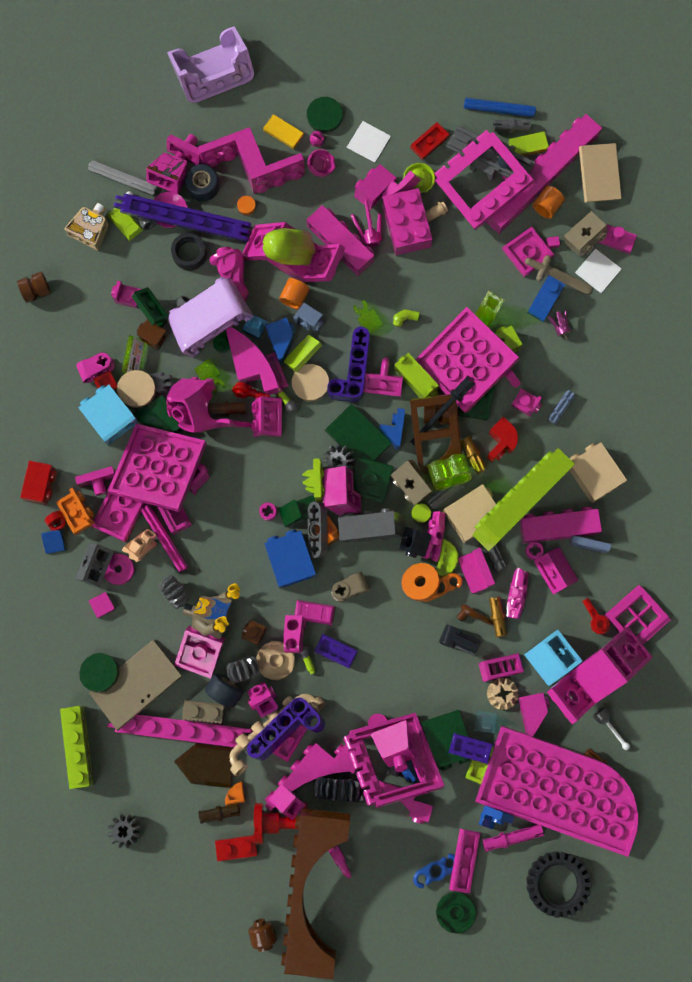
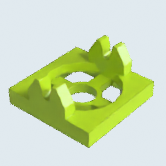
[302,459,324,502]

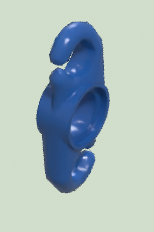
[413,854,455,888]

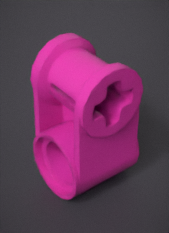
[76,353,115,383]

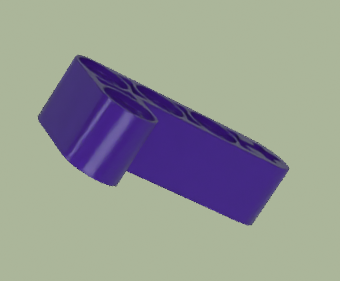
[327,326,370,402]
[247,697,326,761]

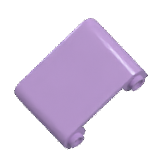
[167,26,254,103]
[168,277,254,358]

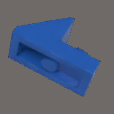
[380,408,405,450]

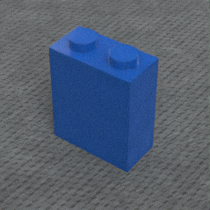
[264,529,316,589]

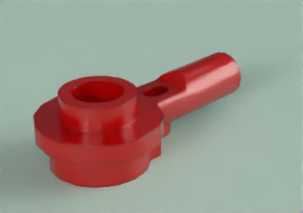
[232,382,270,399]
[582,597,610,634]

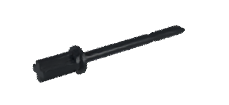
[410,375,476,446]

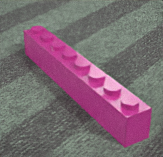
[486,114,602,234]

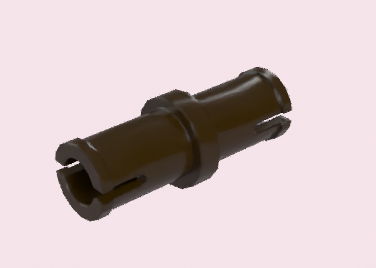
[198,803,240,824]

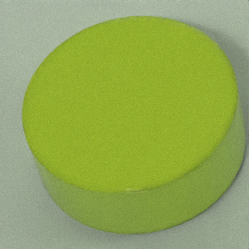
[411,503,431,523]

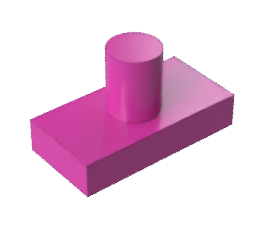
[167,134,201,165]
[598,224,637,254]
[75,466,116,496]

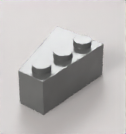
[338,509,405,543]

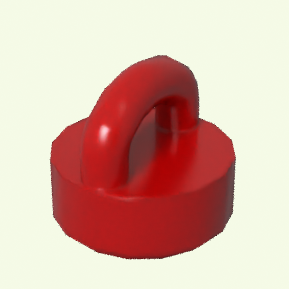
[44,510,66,531]

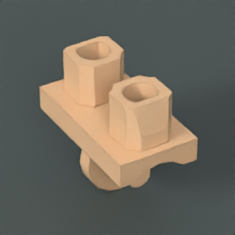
[122,529,158,562]

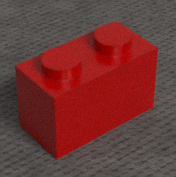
[20,461,57,505]

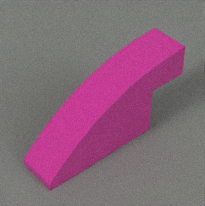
[226,327,283,395]

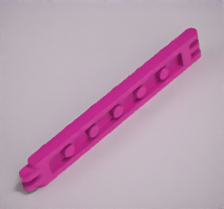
[107,715,253,747]

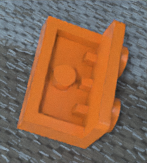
[56,488,95,535]

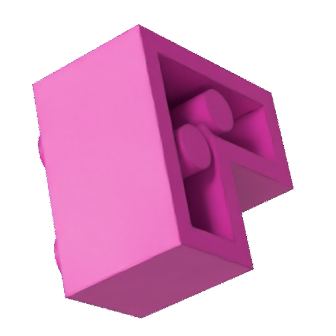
[322,466,361,516]

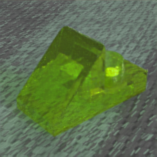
[475,290,505,328]

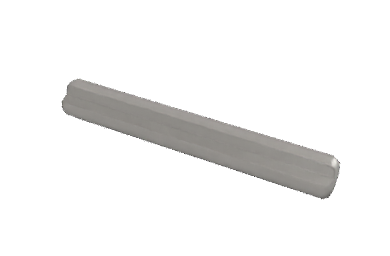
[88,161,157,195]

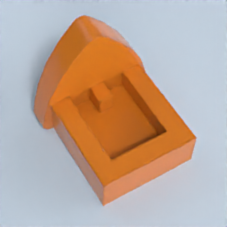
[315,516,339,546]

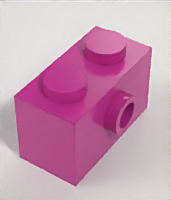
[354,164,397,210]

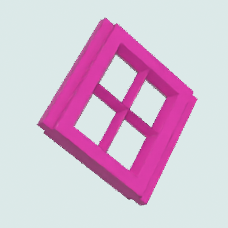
[605,585,671,644]

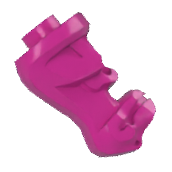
[210,246,249,301]

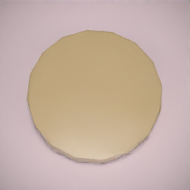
[292,364,329,402]
[117,370,156,408]
[256,641,295,680]

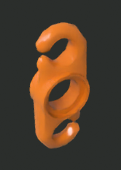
[423,573,463,602]

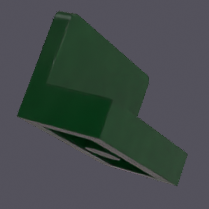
[131,287,169,328]

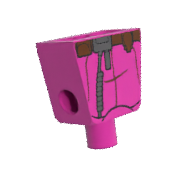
[146,152,188,194]

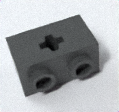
[75,543,114,587]

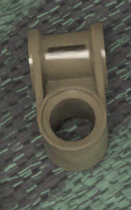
[331,572,370,602]

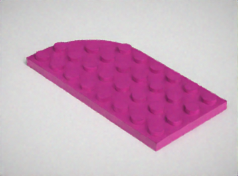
[475,725,638,857]

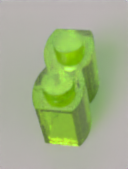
[427,454,472,491]

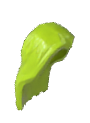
[263,228,316,265]

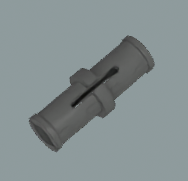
[493,118,531,133]

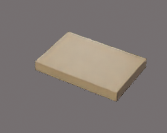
[579,143,621,203]

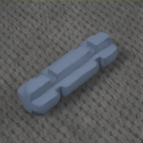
[548,390,575,424]

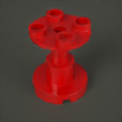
[254,803,307,844]

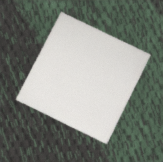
[347,121,391,162]
[575,249,621,293]

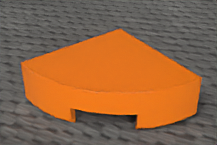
[225,782,245,805]

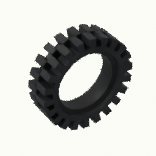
[526,851,591,918]

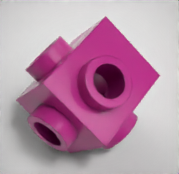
[247,682,278,718]

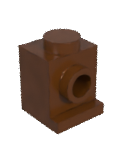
[241,620,267,646]

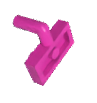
[363,357,403,397]

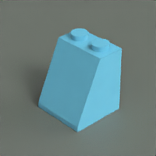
[78,385,138,446]

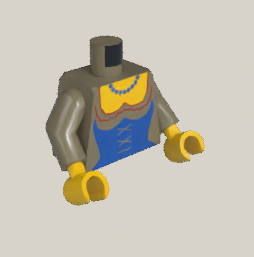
[183,583,240,639]

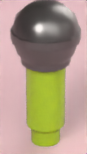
[277,391,299,414]
[297,645,315,675]

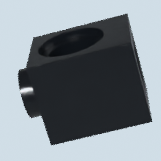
[399,527,432,558]

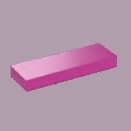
[449,829,481,894]

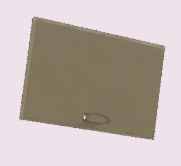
[89,639,182,731]

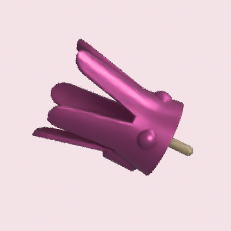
[548,310,572,339]

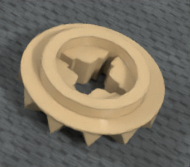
[487,678,518,710]

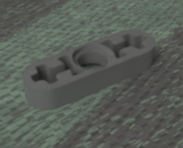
[308,502,328,558]

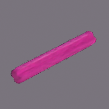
[141,505,188,572]

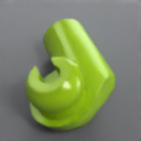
[393,309,420,327]

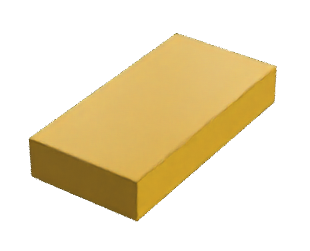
[263,114,304,150]

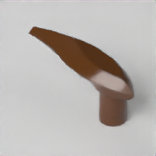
[456,604,493,625]

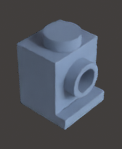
[293,303,324,332]

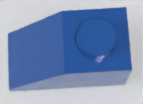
[527,275,565,322]
[265,318,296,364]

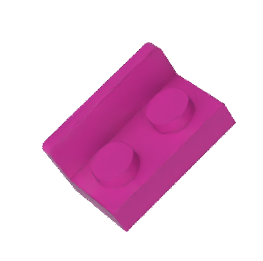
[251,396,282,437]

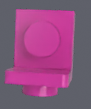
[111,281,141,308]
[511,388,542,417]

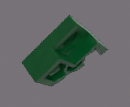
[133,395,183,434]

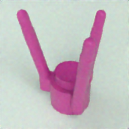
[351,199,382,247]

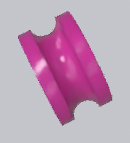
[259,503,277,521]
[525,542,544,560]

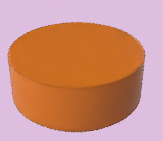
[237,196,256,215]

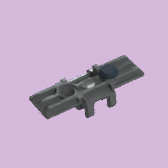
[446,125,535,181]

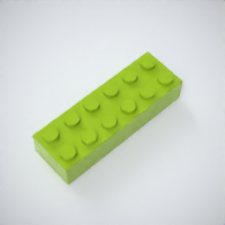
[472,448,575,551]

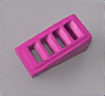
[479,653,524,682]

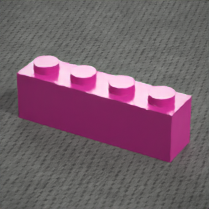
[306,205,374,276]
[519,507,602,544]

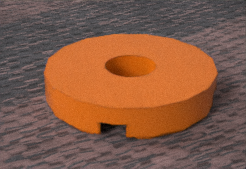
[401,563,441,602]

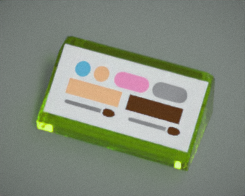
[122,335,145,374]

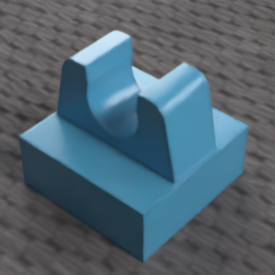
[242,315,268,340]

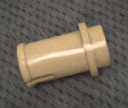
[425,202,448,222]

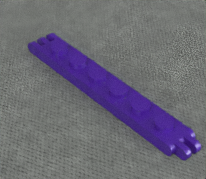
[113,194,251,242]

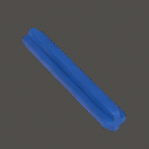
[464,98,536,117]

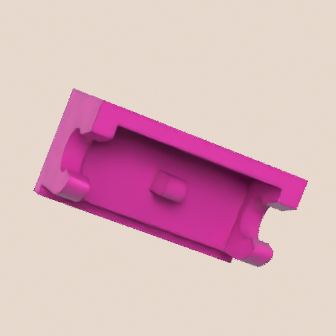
[157,506,192,535]

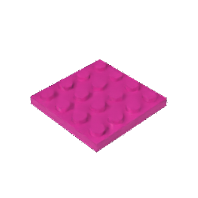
[415,307,520,413]
[108,424,207,512]

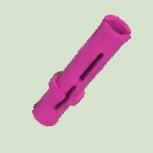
[482,825,544,852]

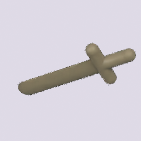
[525,255,592,294]

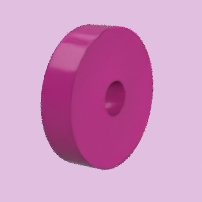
[104,554,135,585]

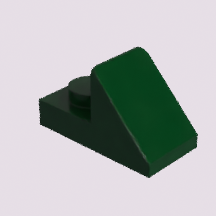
[278,495,318,527]

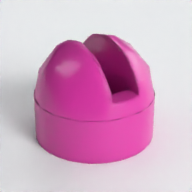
[310,131,324,147]

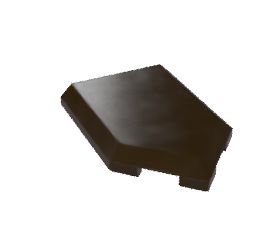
[174,743,233,788]

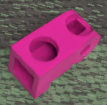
[283,615,306,653]

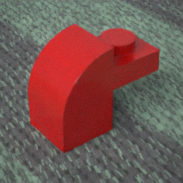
[487,416,518,462]

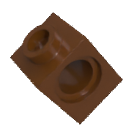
[137,319,168,351]

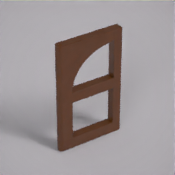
[410,394,464,474]

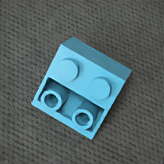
[524,630,582,686]

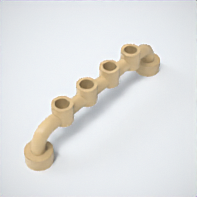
[229,694,325,777]

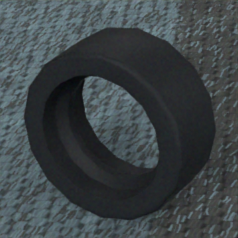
[171,233,207,271]

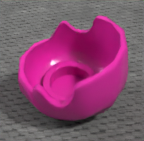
[307,149,336,177]

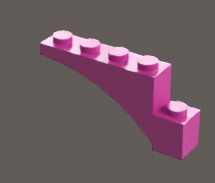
[265,743,356,812]

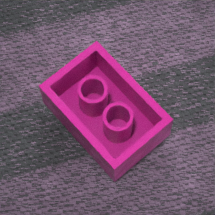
[382,188,432,256]

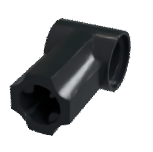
[439,624,481,656]

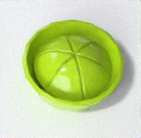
[403,163,435,194]

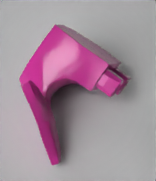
[166,377,252,433]

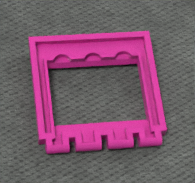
[434,130,534,231]
[343,713,444,808]

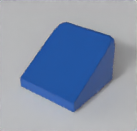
[41,530,65,554]

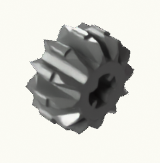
[323,444,356,469]
[158,575,190,609]
[226,656,260,683]
[107,814,142,848]

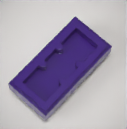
[314,634,358,669]
[448,733,493,764]

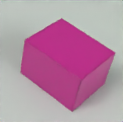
[546,236,560,249]

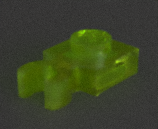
[353,300,383,334]
[194,359,225,394]

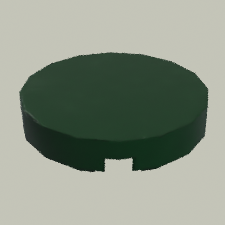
[307,97,343,133]
[79,653,119,693]
[436,891,476,933]

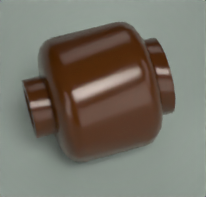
[248,918,277,952]

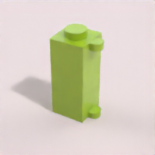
[394,352,439,398]

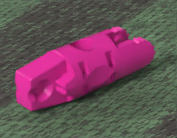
[422,511,445,562]
[507,568,529,619]

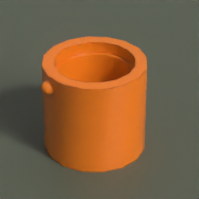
[533,186,565,219]
[279,278,310,310]

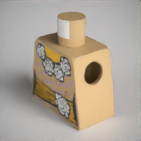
[64,203,109,251]

